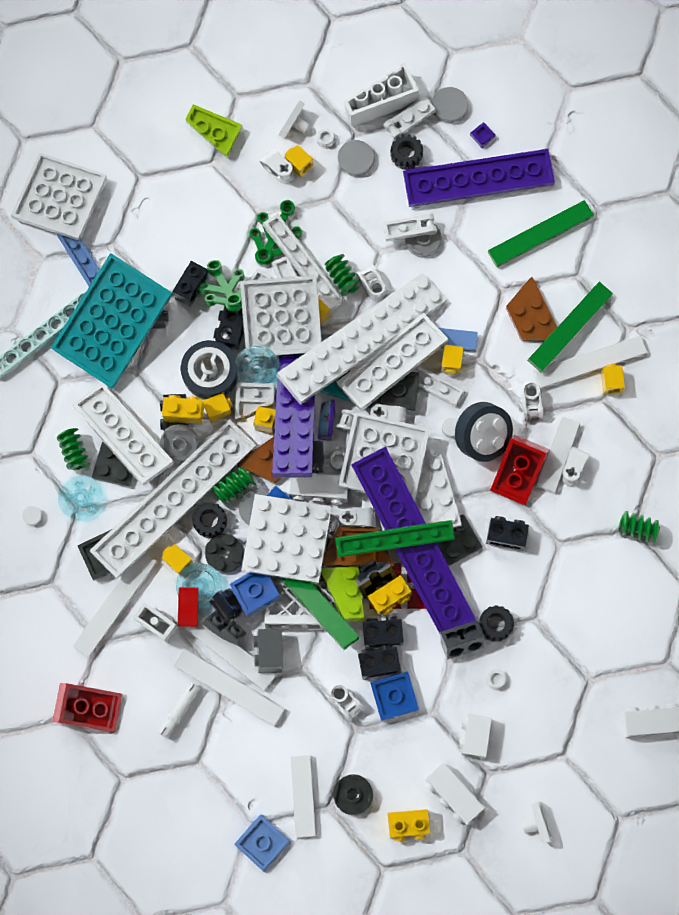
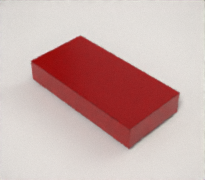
[177,587,199,627]

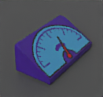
[317,399,336,441]

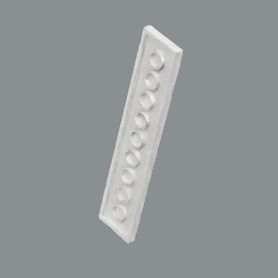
[276,273,446,405]
[90,419,256,579]

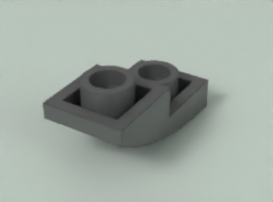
[202,610,247,644]

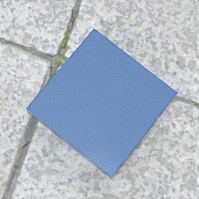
[234,814,291,872]

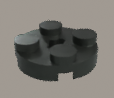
[205,534,244,573]
[333,774,373,815]

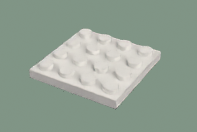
[10,152,108,241]
[240,275,322,357]
[338,412,430,501]
[380,454,462,531]
[241,494,332,584]

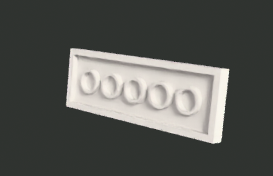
[337,313,449,411]
[72,383,174,486]

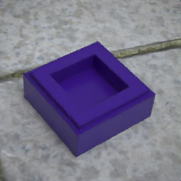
[470,122,496,148]

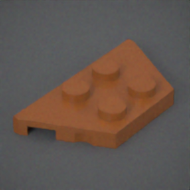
[505,277,557,342]
[237,436,282,484]
[322,527,394,568]

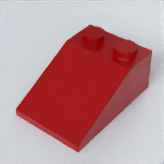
[490,435,550,505]
[52,683,123,733]

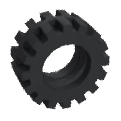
[390,134,423,170]
[192,502,227,538]
[479,605,514,642]

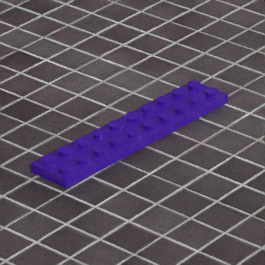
[351,446,476,635]

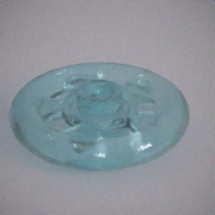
[235,346,280,384]
[58,475,103,520]
[176,563,222,609]

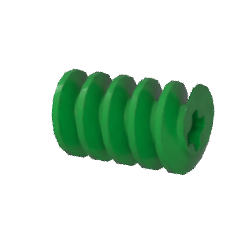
[324,254,360,297]
[56,428,91,470]
[213,467,256,506]
[617,511,660,544]

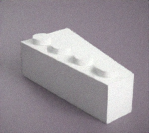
[344,62,419,127]

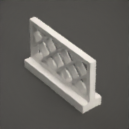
[265,581,335,630]

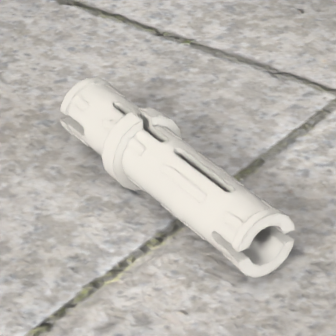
[158,682,201,739]

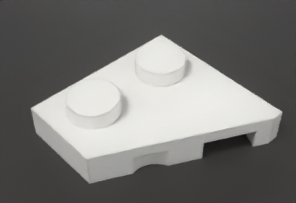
[235,382,275,420]

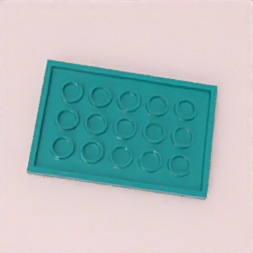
[51,253,174,389]

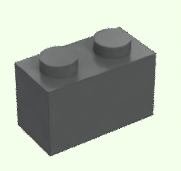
[253,629,283,673]

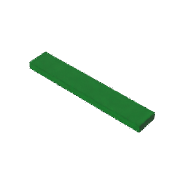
[487,200,594,268]
[527,281,613,373]
[335,520,455,557]
[279,577,359,650]

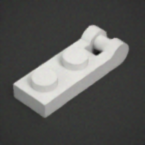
[383,95,436,140]
[383,213,437,242]

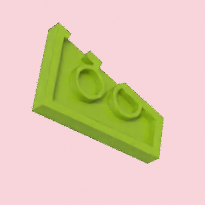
[185,104,243,158]
[321,566,364,622]

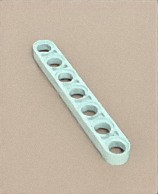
[0,293,85,379]

